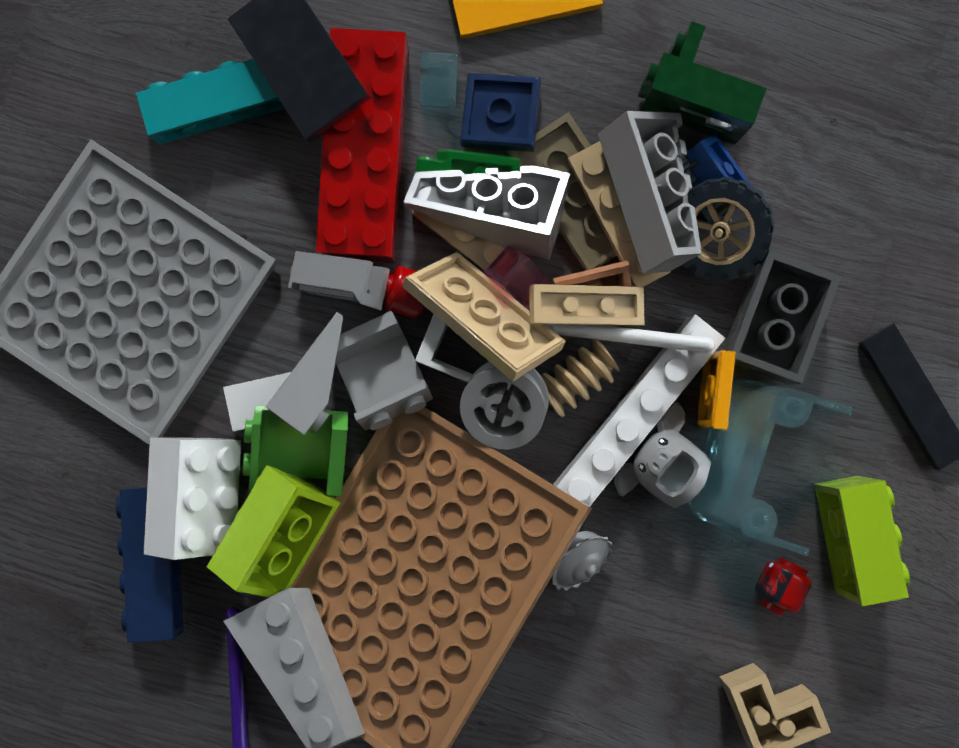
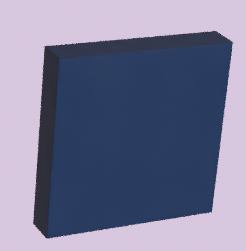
[460,73,541,152]

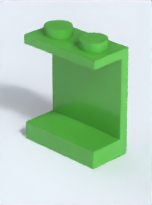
[243,406,348,496]

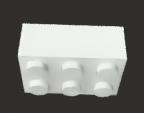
[144,437,241,560]

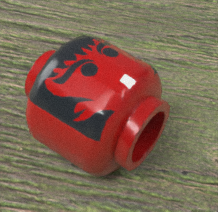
[754,557,812,616]

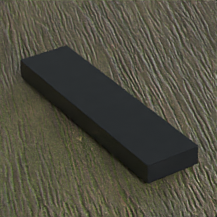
[858,323,959,470]

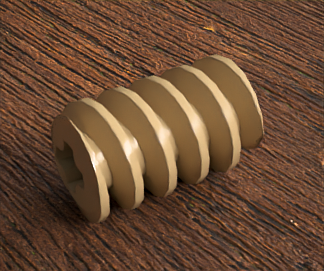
[541,339,619,417]

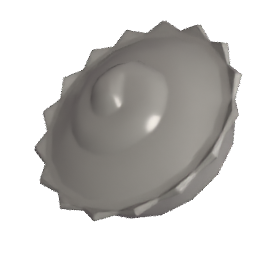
[551,531,612,591]

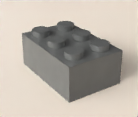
[723,250,841,385]

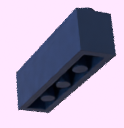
[116,486,184,643]

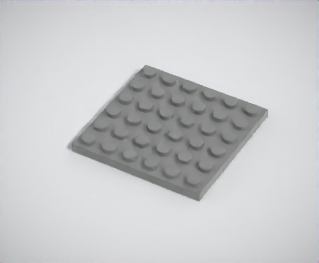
[0,139,278,445]

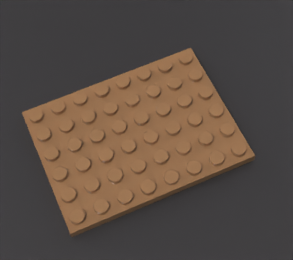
[291,407,592,748]

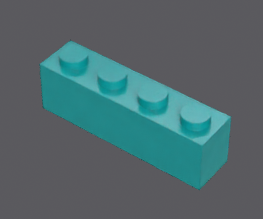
[136,59,285,145]

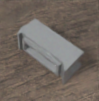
[288,251,390,311]

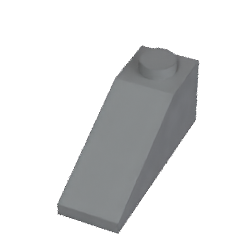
[265,312,343,435]

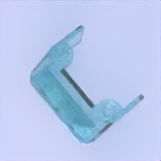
[689,379,853,556]

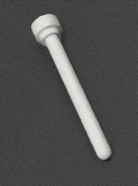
[547,325,715,353]

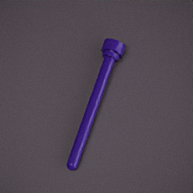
[226,607,248,748]

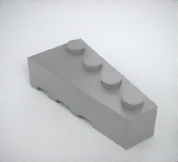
[598,111,702,274]
[223,588,365,748]

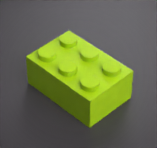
[207,465,341,597]
[814,476,910,606]

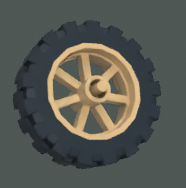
[682,177,775,281]

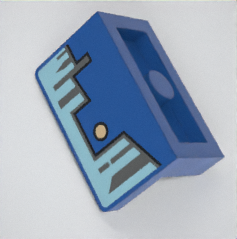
[682,134,752,223]

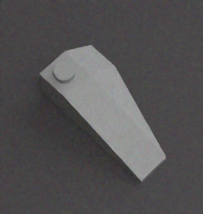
[404,166,570,260]

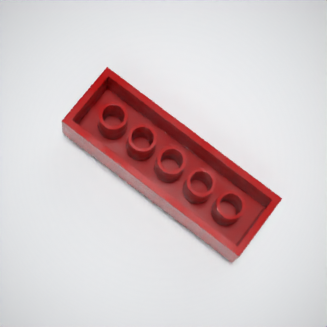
[316,28,409,263]

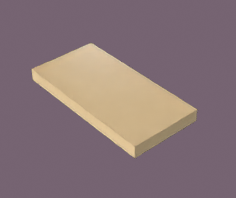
[403,252,566,382]

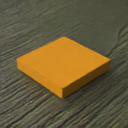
[696,350,736,430]

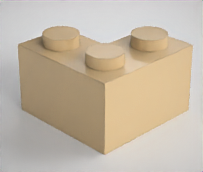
[719,663,831,748]

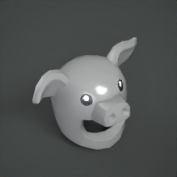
[614,402,711,508]

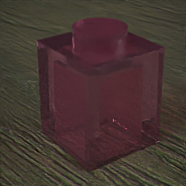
[484,245,552,310]

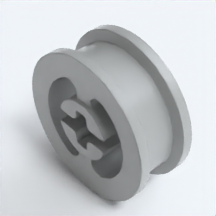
[460,361,549,450]

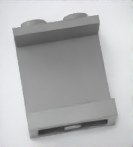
[335,311,433,431]

